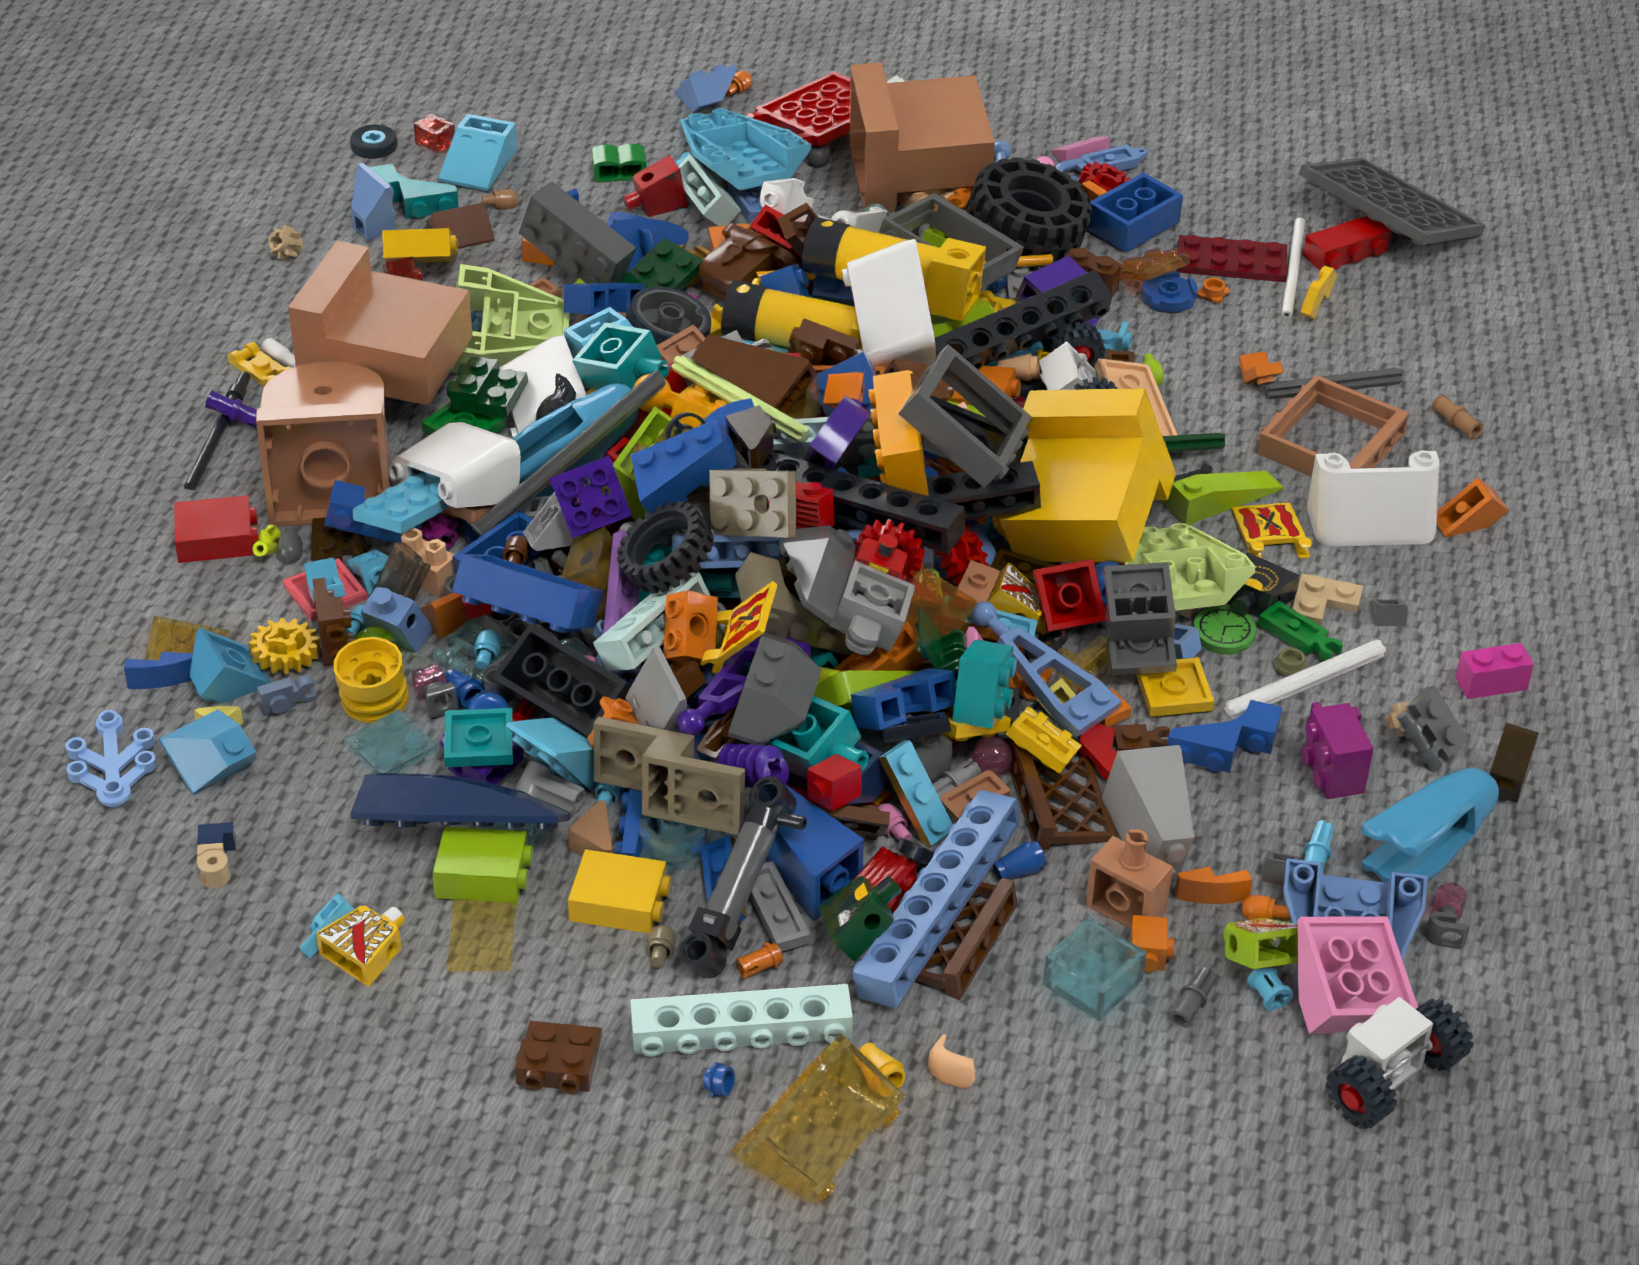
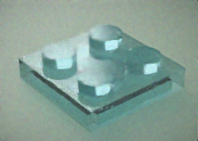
[344,709,438,773]

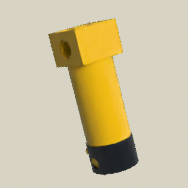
[802,217,986,321]
[721,278,862,355]

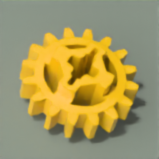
[249,618,320,674]

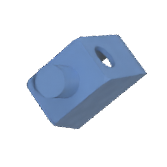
[361,587,434,653]

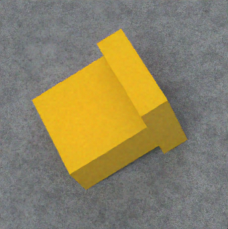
[999,388,1176,562]

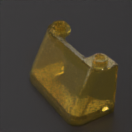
[730,1033,906,1203]

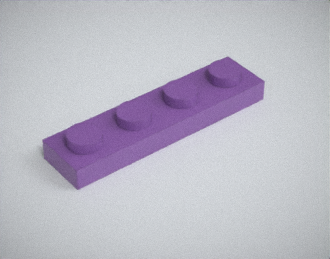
[603,529,639,634]

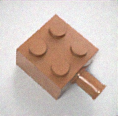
[1086,829,1173,929]

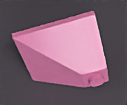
[1297,916,1418,1034]

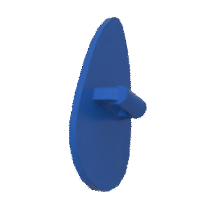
[609,219,689,272]

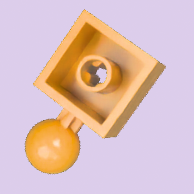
[633,374,729,429]

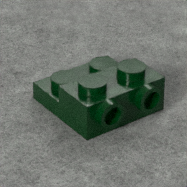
[447,357,528,416]

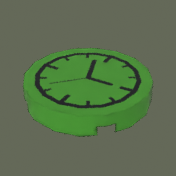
[1193,605,1256,655]

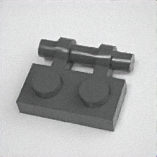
[1397,686,1468,772]

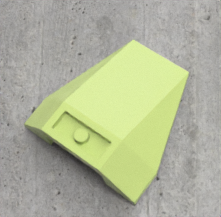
[1125,523,1255,611]

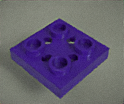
[549,456,632,538]

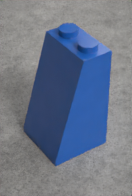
[749,784,864,921]

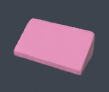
[1051,137,1110,162]

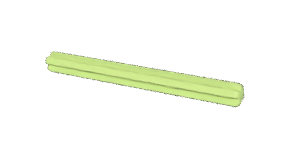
[672,356,810,443]

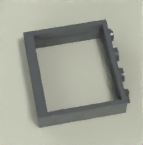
[879,193,1024,289]
[898,344,1032,488]

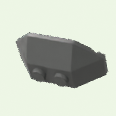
[727,632,822,746]

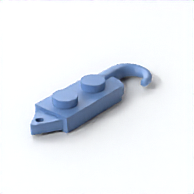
[1055,144,1148,181]

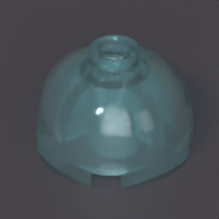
[639,815,707,866]

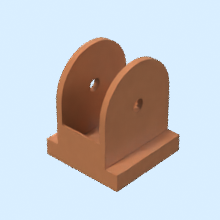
[256,361,391,527]

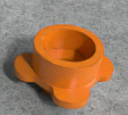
[1197,278,1230,303]

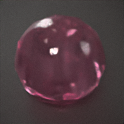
[973,737,1013,777]

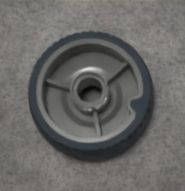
[625,286,711,345]

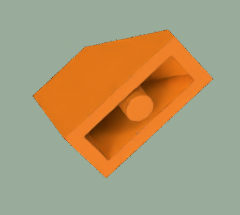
[1436,478,1509,537]

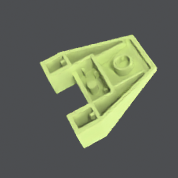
[450,264,570,374]

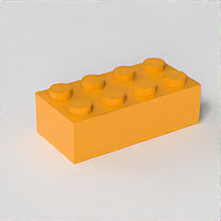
[868,370,929,496]

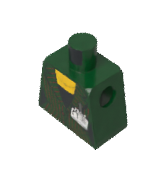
[818,876,902,962]

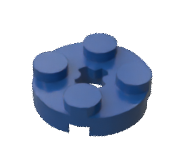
[1141,270,1198,312]

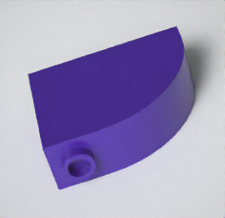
[1016,256,1100,328]
[803,396,871,469]

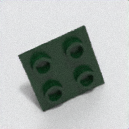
[916,606,967,680]

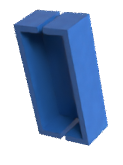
[452,554,603,633]

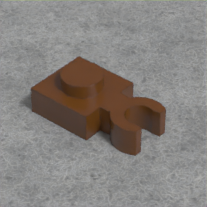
[1113,724,1170,751]

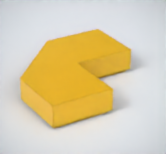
[1301,266,1338,320]

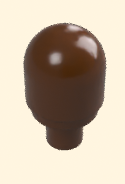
[503,535,530,565]

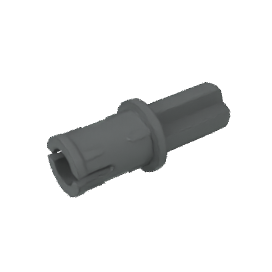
[1169,966,1217,1028]

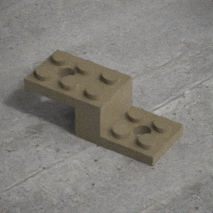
[684,468,796,538]
[593,717,745,835]

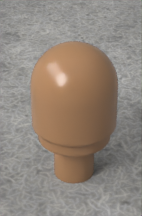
[481,189,519,210]

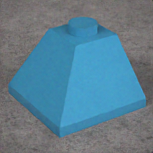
[190,628,272,703]
[159,710,257,794]

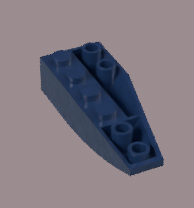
[351,772,570,829]

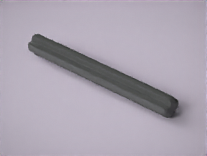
[1265,368,1402,399]

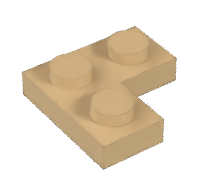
[1292,573,1363,626]

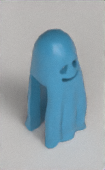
[513,383,639,511]
[1361,768,1499,883]

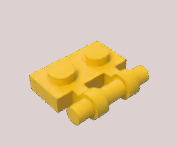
[1006,706,1082,774]

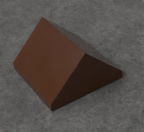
[427,202,495,249]

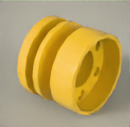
[334,637,409,723]

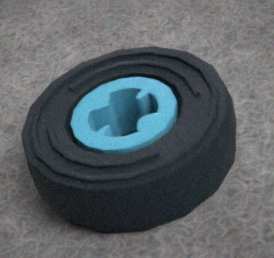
[350,124,398,159]

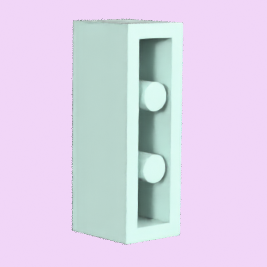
[678,154,741,226]

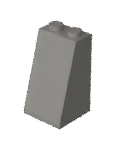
[1101,745,1194,884]

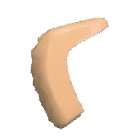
[928,1034,976,1089]

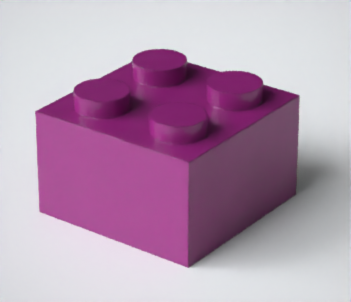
[1301,703,1374,800]

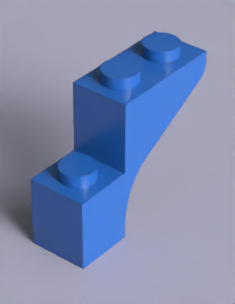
[1167,700,1283,773]

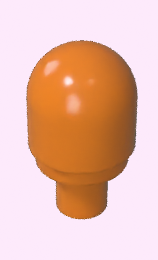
[725,71,752,97]
[1241,894,1290,920]

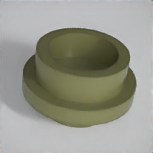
[1275,648,1307,676]

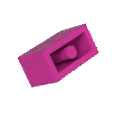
[1455,643,1534,699]

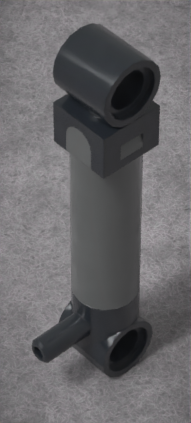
[679,776,807,979]

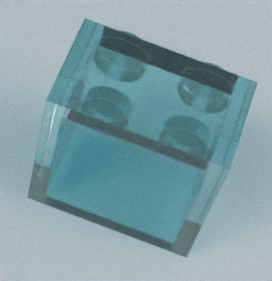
[1043,916,1147,1021]

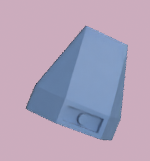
[1283,858,1427,960]

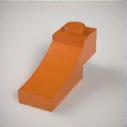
[833,621,925,672]

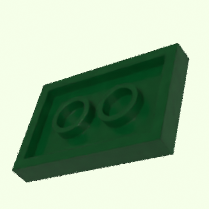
[618,238,703,291]

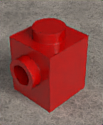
[807,754,861,811]

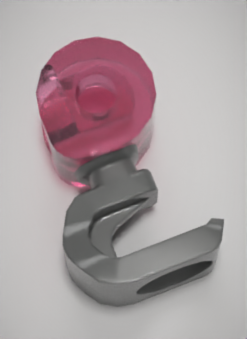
[412,663,459,719]
[1425,883,1470,949]

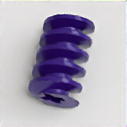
[717,743,789,788]

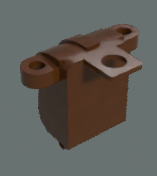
[699,223,799,302]

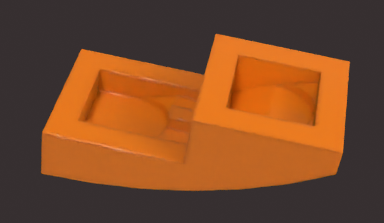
[1174,866,1253,904]

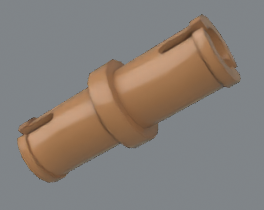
[1432,394,1484,439]

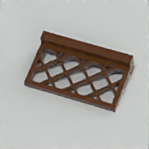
[1004,738,1117,850]
[915,878,1018,1000]

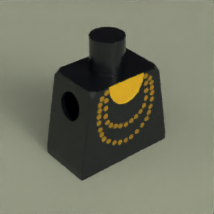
[1228,552,1300,617]

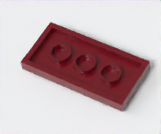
[1176,234,1287,282]

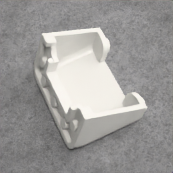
[760,178,887,233]
[842,239,936,369]
[499,335,586,439]
[389,422,521,508]
[1307,451,1439,546]

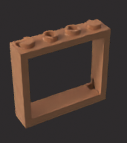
[1256,375,1409,477]

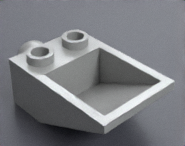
[625,646,687,733]

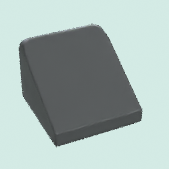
[1370,599,1408,626]
[1261,851,1301,886]

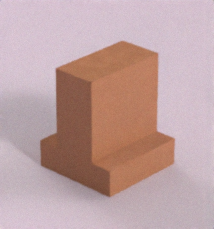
[849,62,995,213]
[288,241,473,406]

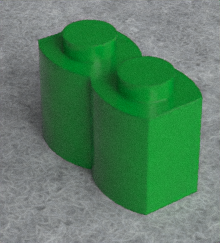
[592,144,647,183]

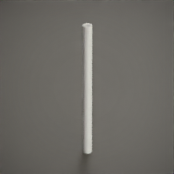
[1281,218,1305,318]

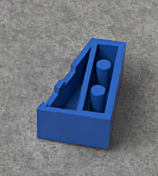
[631,419,737,513]

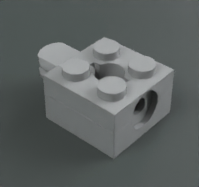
[830,560,915,655]

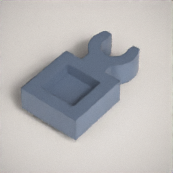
[257,675,317,716]

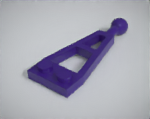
[677,635,811,736]

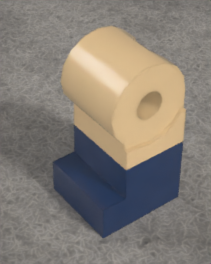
[197,822,236,888]

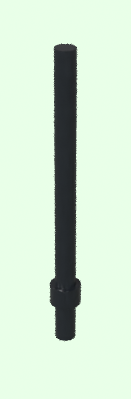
[184,371,251,490]

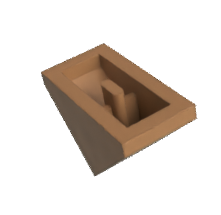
[568,800,613,857]

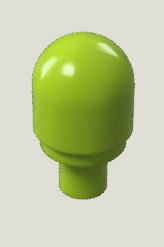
[1142,353,1164,387]

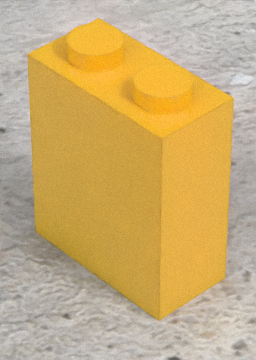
[382,228,458,264]
[568,849,672,933]

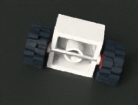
[1039,322,1118,390]
[1326,997,1473,1129]

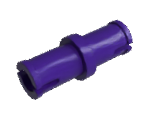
[205,390,257,428]

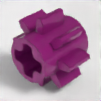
[420,512,459,550]

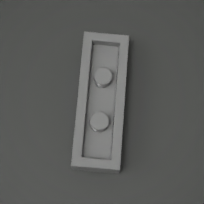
[749,861,810,952]

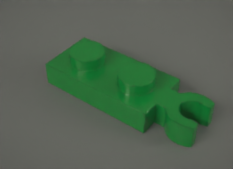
[1258,601,1343,661]

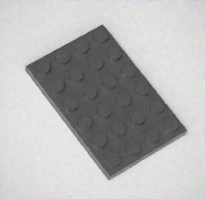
[1298,157,1486,246]

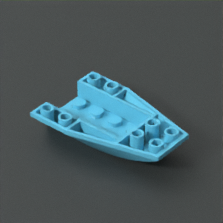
[680,108,811,190]

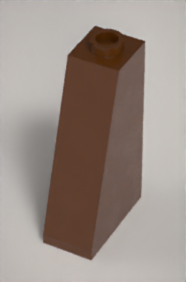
[691,334,817,415]

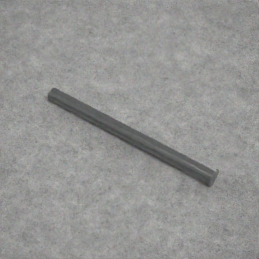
[469,371,666,537]

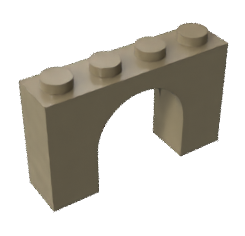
[735,552,854,656]

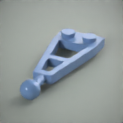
[971,601,1122,738]

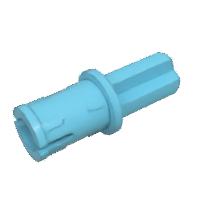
[1304,820,1334,875]

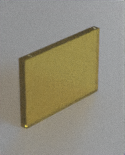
[446,900,517,972]

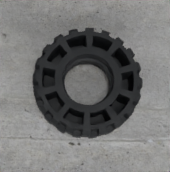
[966,157,1092,263]

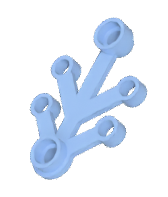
[65,710,157,808]

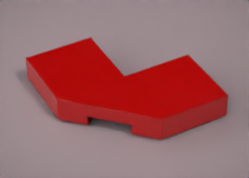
[1078,724,1117,780]

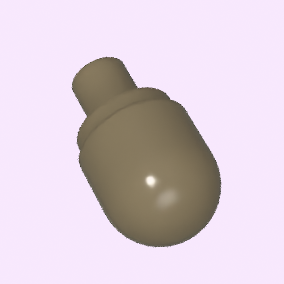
[646,925,676,968]

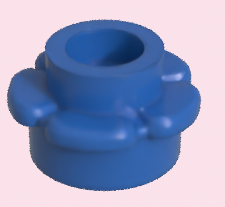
[703,1062,735,1098]

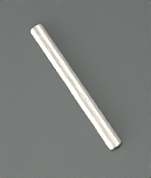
[1224,640,1386,719]

